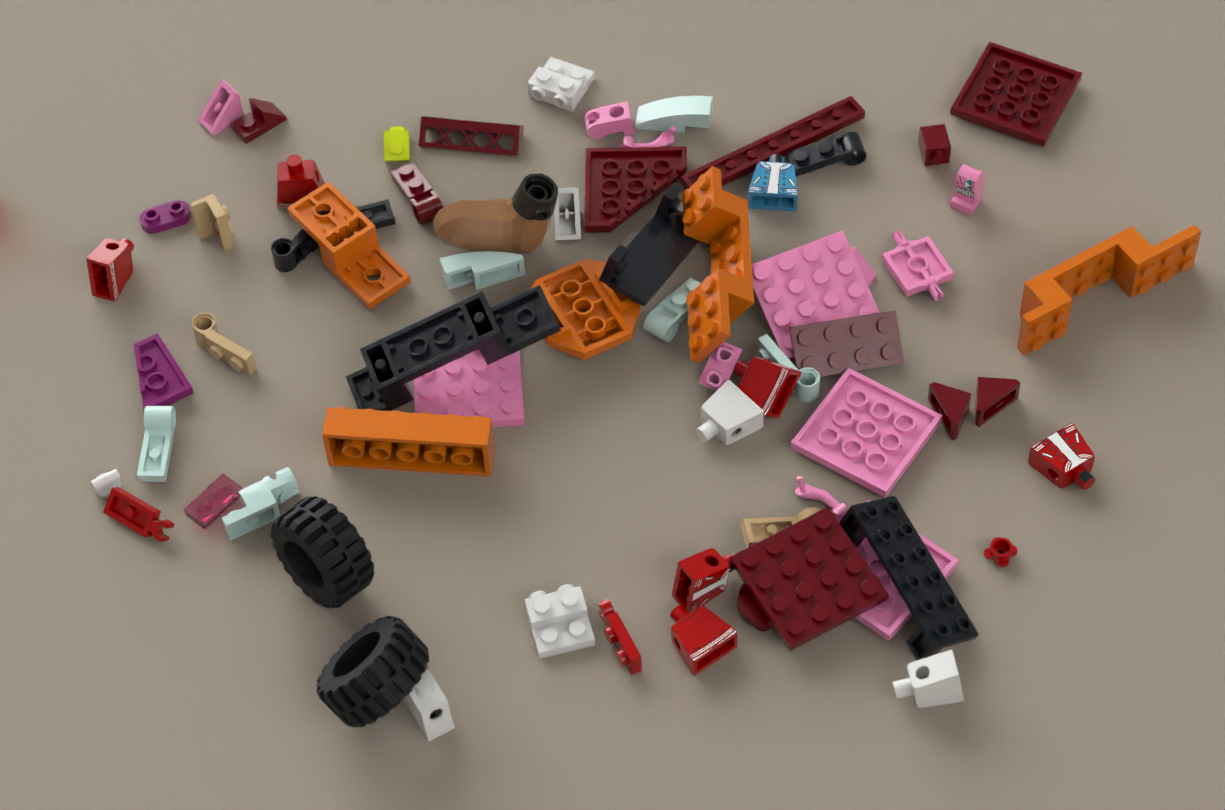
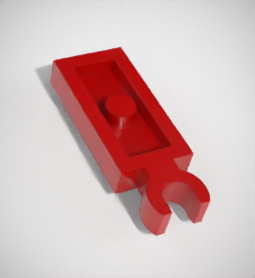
[103,487,174,542]
[598,599,642,675]

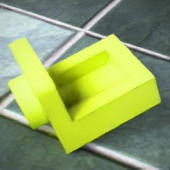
[383,126,411,163]

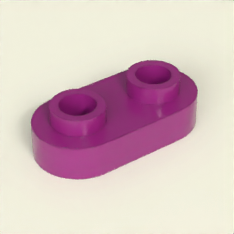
[140,200,191,234]

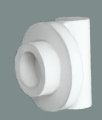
[91,469,122,497]

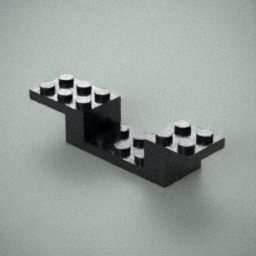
[346,285,561,411]

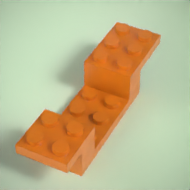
[682,166,754,363]
[1017,224,1201,355]

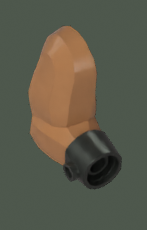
[433,173,558,253]

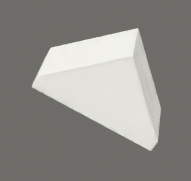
[554,187,581,240]

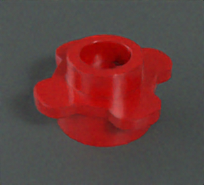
[984,537,1018,567]

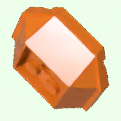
[531,260,642,360]

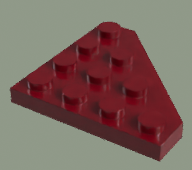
[584,146,687,233]

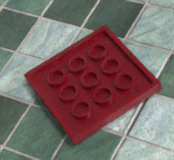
[950,41,1082,147]
[730,507,889,651]

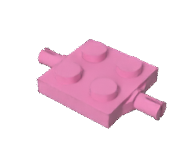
[882,230,954,301]

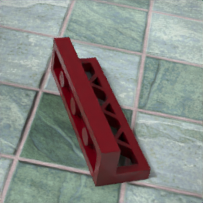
[419,116,524,156]

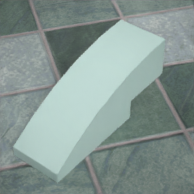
[635,96,713,133]
[439,251,525,290]

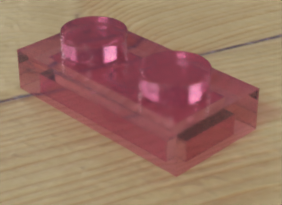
[184,473,243,530]

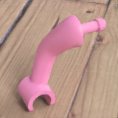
[620,126,676,147]
[795,476,847,522]

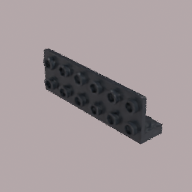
[599,183,700,306]
[839,496,979,660]

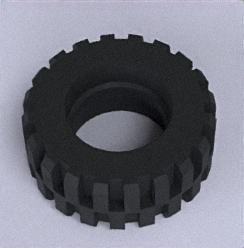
[270,496,374,608]
[316,616,429,728]

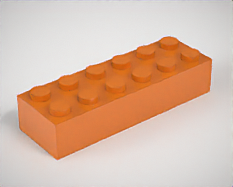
[322,407,495,477]

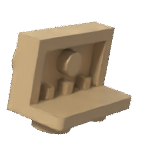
[190,193,235,251]

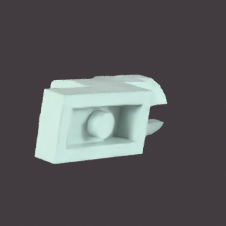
[222,467,300,541]

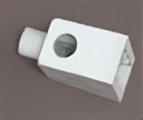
[696,380,764,445]
[893,650,964,708]
[403,670,455,742]

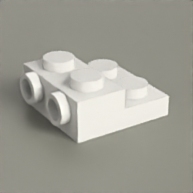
[527,57,595,112]
[525,584,595,659]

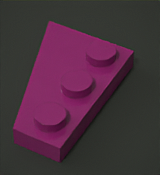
[134,333,194,411]

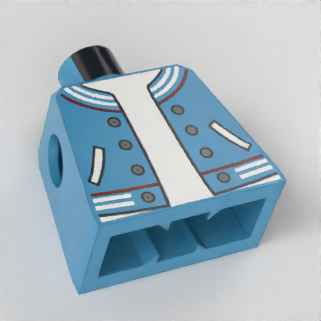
[748,154,798,212]

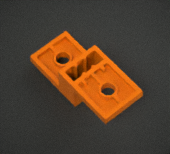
[287,181,411,310]

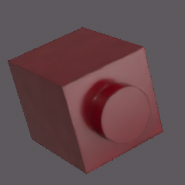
[918,124,951,166]

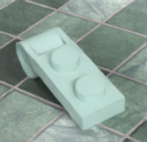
[643,278,701,342]
[756,334,820,403]
[137,406,176,482]

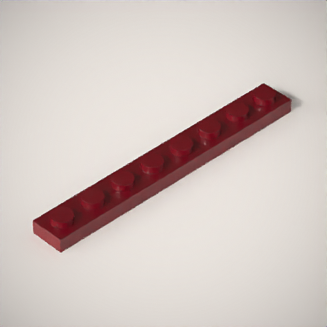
[681,96,865,189]

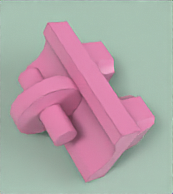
[698,341,742,391]

